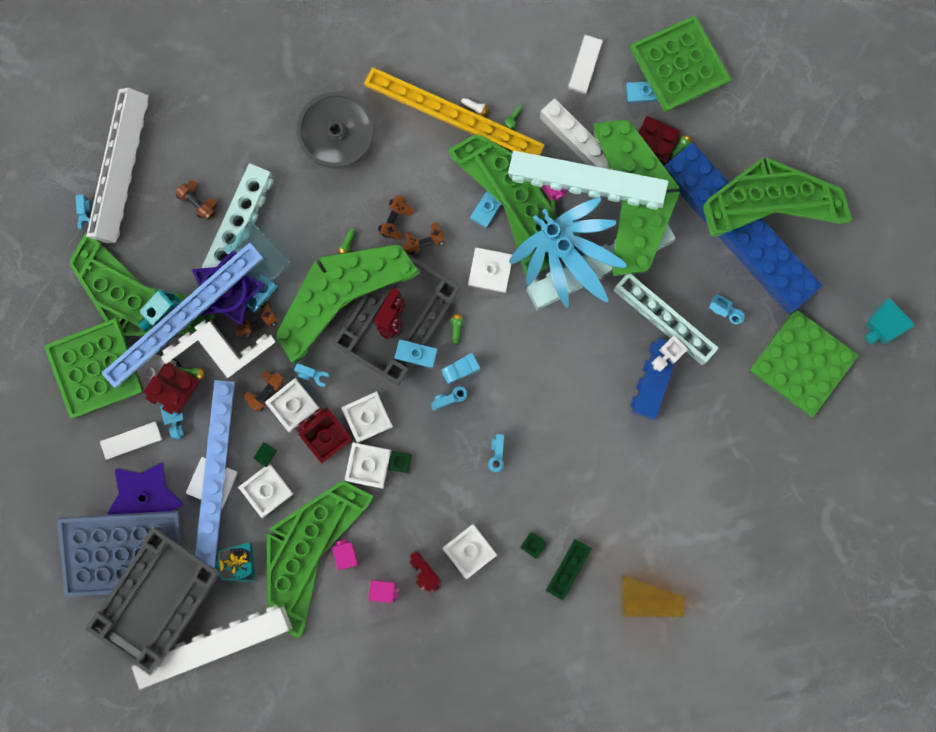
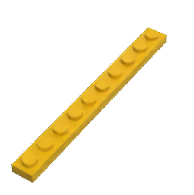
[364,67,545,156]

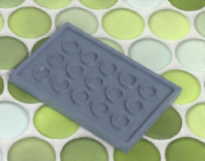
[57,511,182,597]

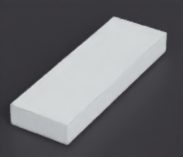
[568,35,603,94]
[100,421,163,460]

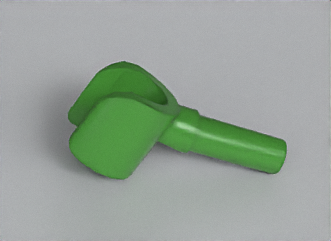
[504,105,523,130]

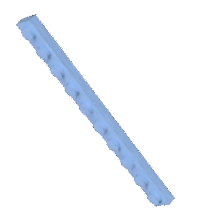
[102,243,264,388]
[195,380,235,568]

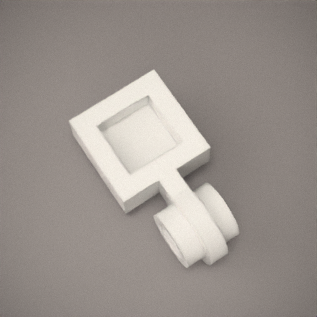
[651,336,688,372]

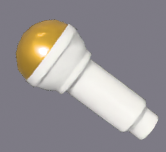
[461,98,489,117]

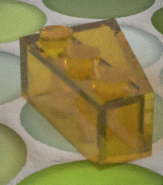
[621,575,684,617]

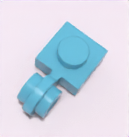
[709,293,745,324]
[430,386,467,411]
[160,405,185,440]
[488,434,504,472]

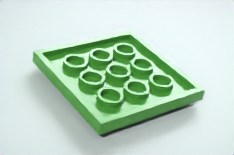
[629,15,731,113]
[749,309,859,417]
[44,318,144,419]

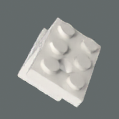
[161,320,276,378]

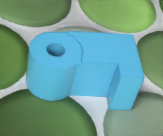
[247,274,279,313]
[441,353,480,385]

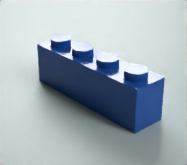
[630,338,675,420]

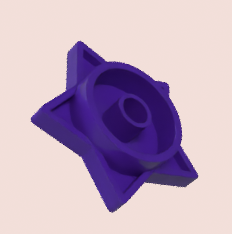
[192,251,265,325]
[107,462,183,515]

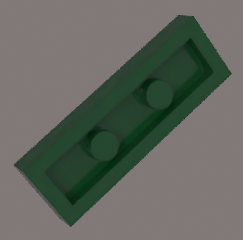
[545,539,592,601]

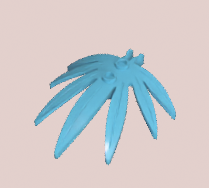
[509,197,627,308]

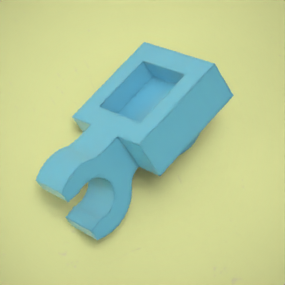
[76,195,92,230]
[294,363,330,387]

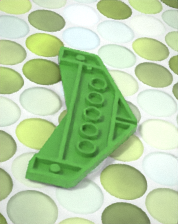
[593,120,680,276]
[448,134,556,276]
[703,157,852,237]
[70,233,216,337]
[276,245,420,364]
[267,481,374,639]

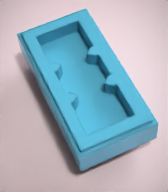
[626,81,658,103]
[470,191,501,228]
[394,339,437,368]

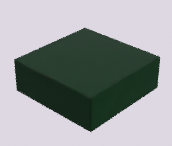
[253,442,277,467]
[389,451,412,474]
[520,532,547,559]

